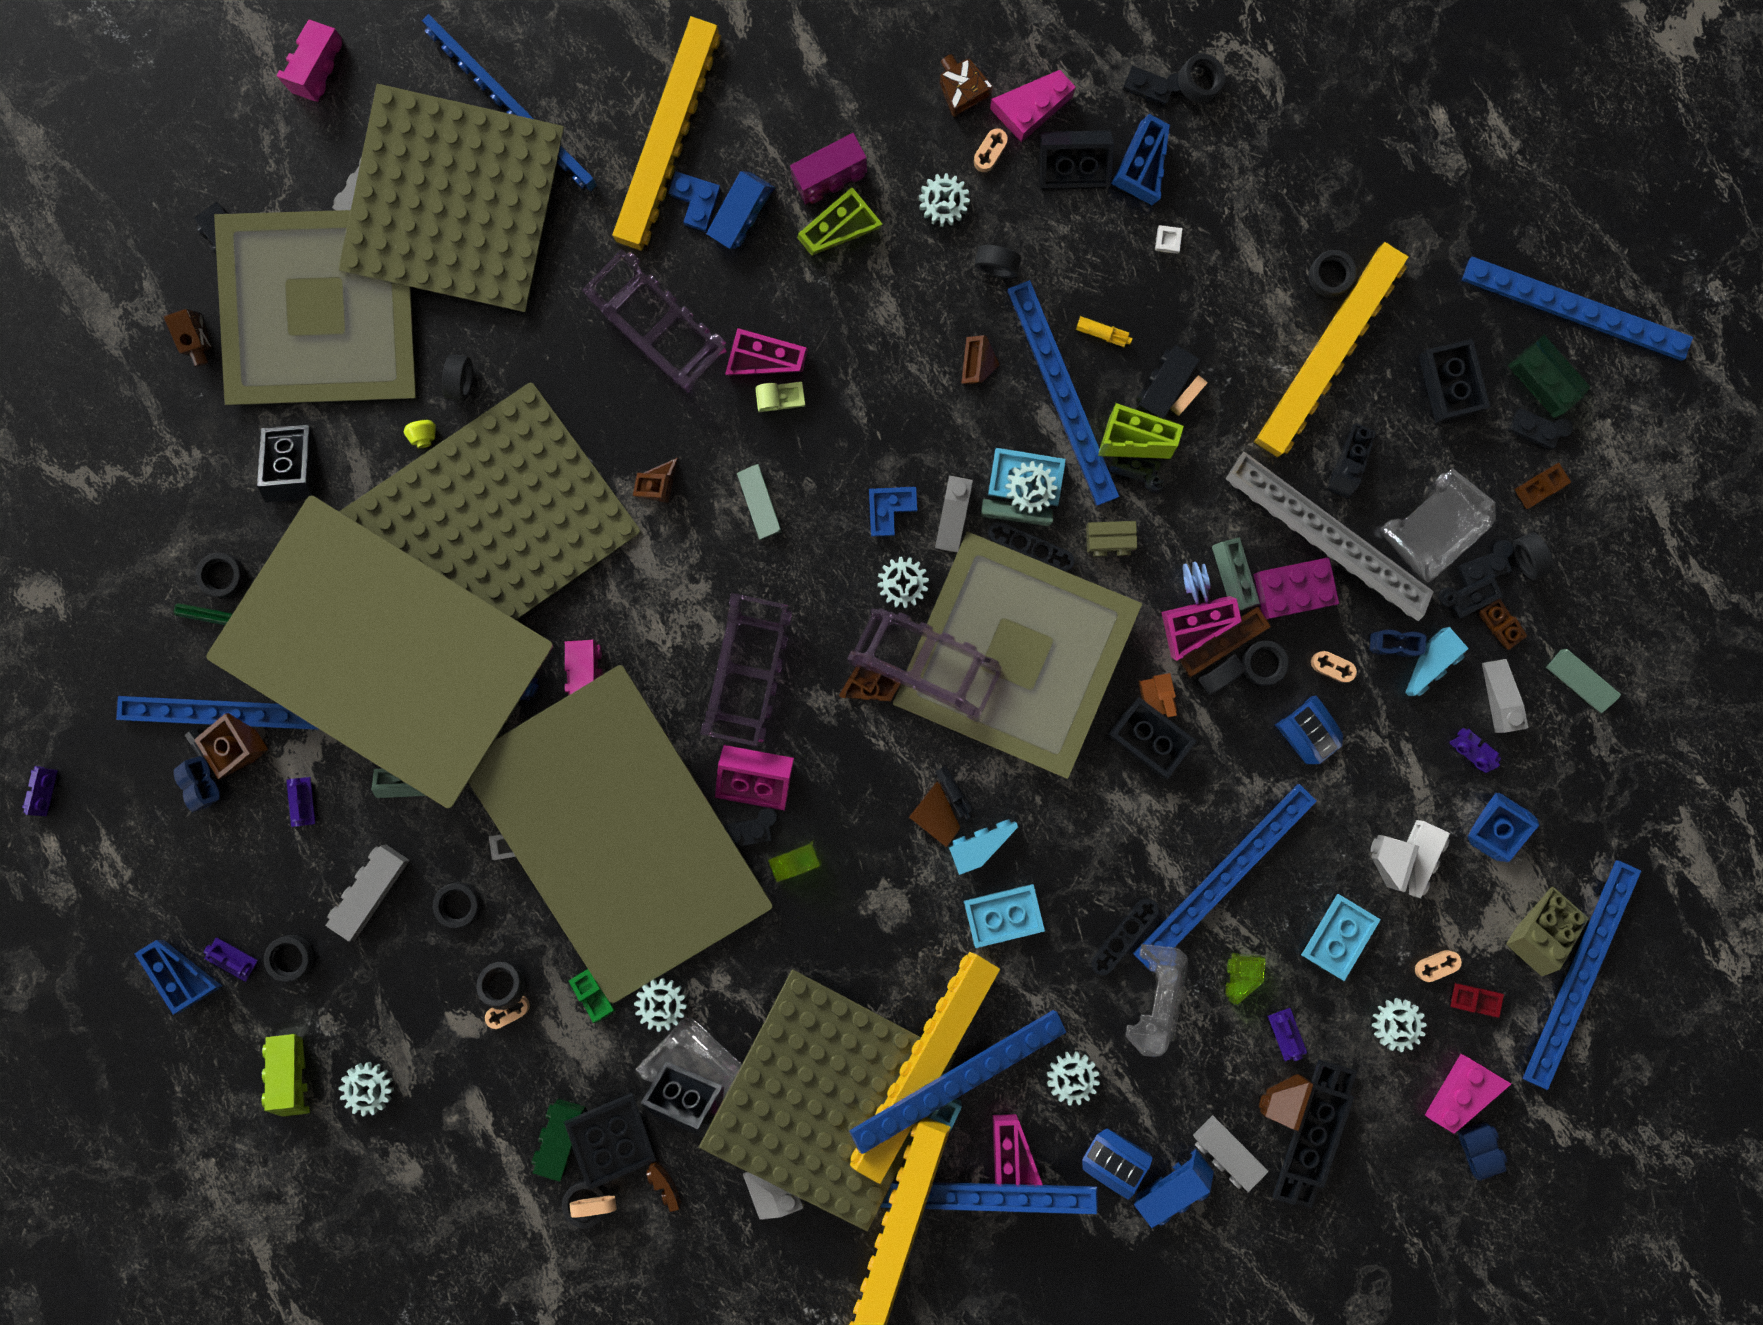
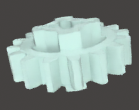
[919,173,970,227]
[1005,461,1057,514]
[877,557,929,609]
[634,978,687,1032]
[1372,998,1427,1052]
[1047,1051,1100,1105]
[339,1062,394,1116]

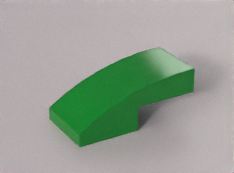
[569,969,616,1023]

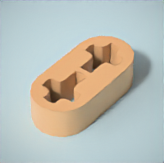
[974,129,1007,172]
[1170,375,1208,416]
[1311,651,1357,683]
[1415,950,1462,982]
[485,996,530,1029]
[570,1196,617,1218]

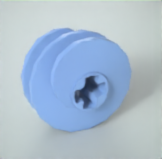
[1183,562,1210,604]

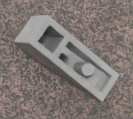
[935,476,973,553]
[1482,659,1528,733]

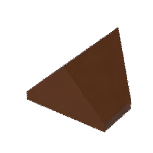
[633,458,678,503]

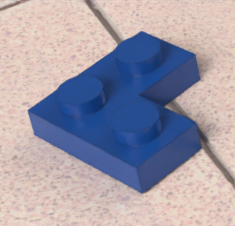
[668,172,721,232]
[869,487,917,537]

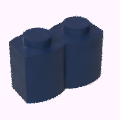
[1370,630,1426,657]
[174,756,219,813]
[1457,1122,1507,1181]

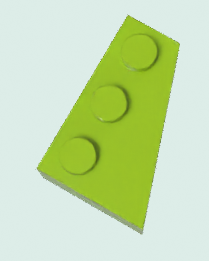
[797,188,883,256]

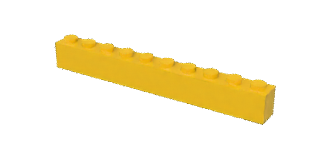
[612,16,721,251]
[1254,242,1408,457]
[850,952,1000,1184]
[849,1117,951,1325]

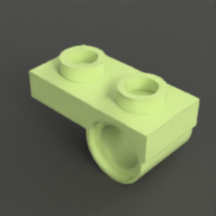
[755,382,805,412]

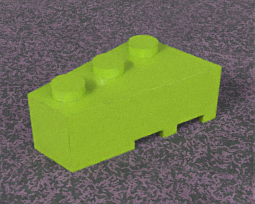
[1098,403,1184,459]
[262,1034,310,1117]

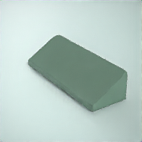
[737,464,782,540]
[981,499,1053,526]
[1212,537,1260,611]
[1546,649,1621,713]
[371,769,426,798]

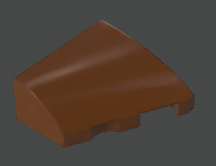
[839,656,903,701]
[909,781,960,847]

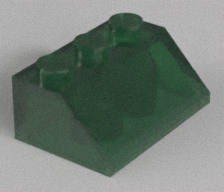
[1508,334,1591,418]

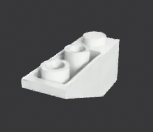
[1407,820,1450,899]

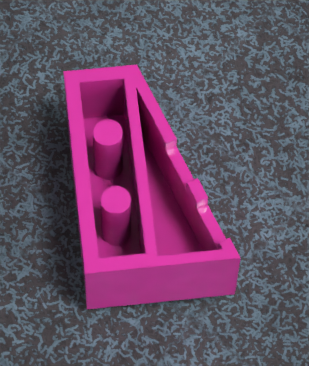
[276,19,342,102]
[990,70,1076,143]
[725,328,808,376]
[1161,596,1241,661]
[565,640,603,695]
[1425,1054,1511,1133]
[993,1114,1043,1185]

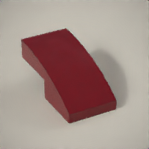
[1450,983,1504,1018]

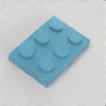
[988,448,1066,506]
[964,884,1045,948]
[1301,894,1381,981]

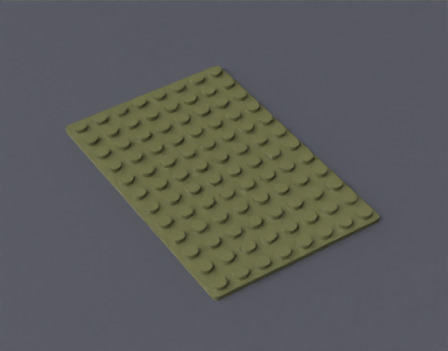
[339,383,640,620]
[206,496,553,808]
[468,665,772,1003]

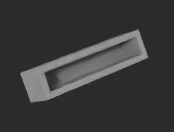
[325,844,410,942]

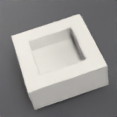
[1155,225,1182,254]

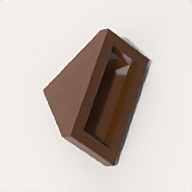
[961,335,1000,384]

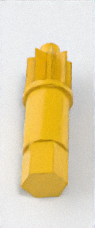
[1076,317,1132,347]

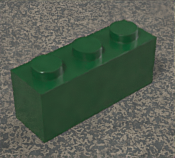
[531,1099,585,1182]

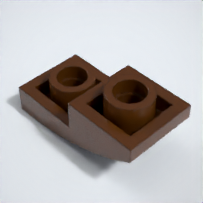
[1477,599,1527,650]
[647,1160,681,1212]

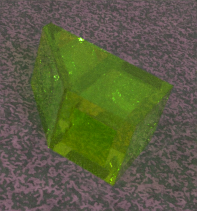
[768,842,821,882]
[1225,953,1265,1004]

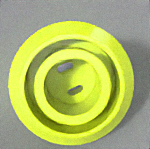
[403,420,436,448]

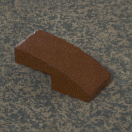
[1514,462,1571,509]

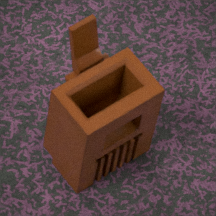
[1139,673,1177,717]

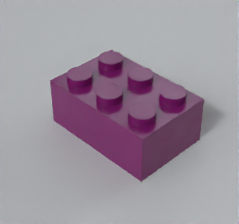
[790,133,867,204]
[1253,557,1339,620]

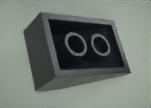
[257,425,314,503]

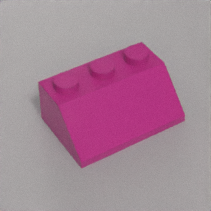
[715,745,794,811]

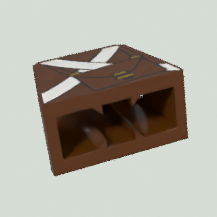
[939,54,993,117]
[163,309,212,367]

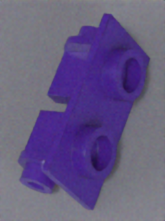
[1449,728,1501,773]
[22,766,58,816]
[286,777,316,827]
[203,937,258,982]
[1268,1008,1307,1061]

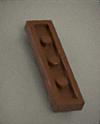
[1179,607,1271,677]

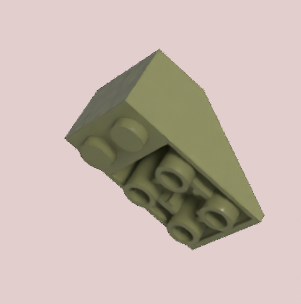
[1506,887,1589,976]

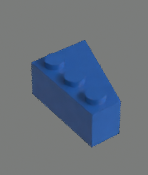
[1111,114,1170,205]
[706,171,775,249]
[134,940,222,1015]
[1134,1149,1214,1228]

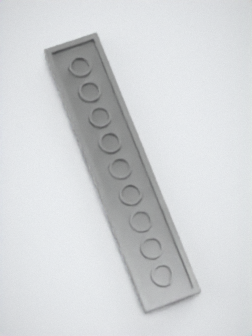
[1226,452,1434,621]

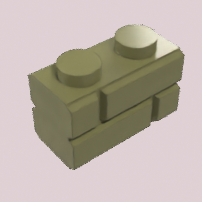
[1086,521,1137,557]

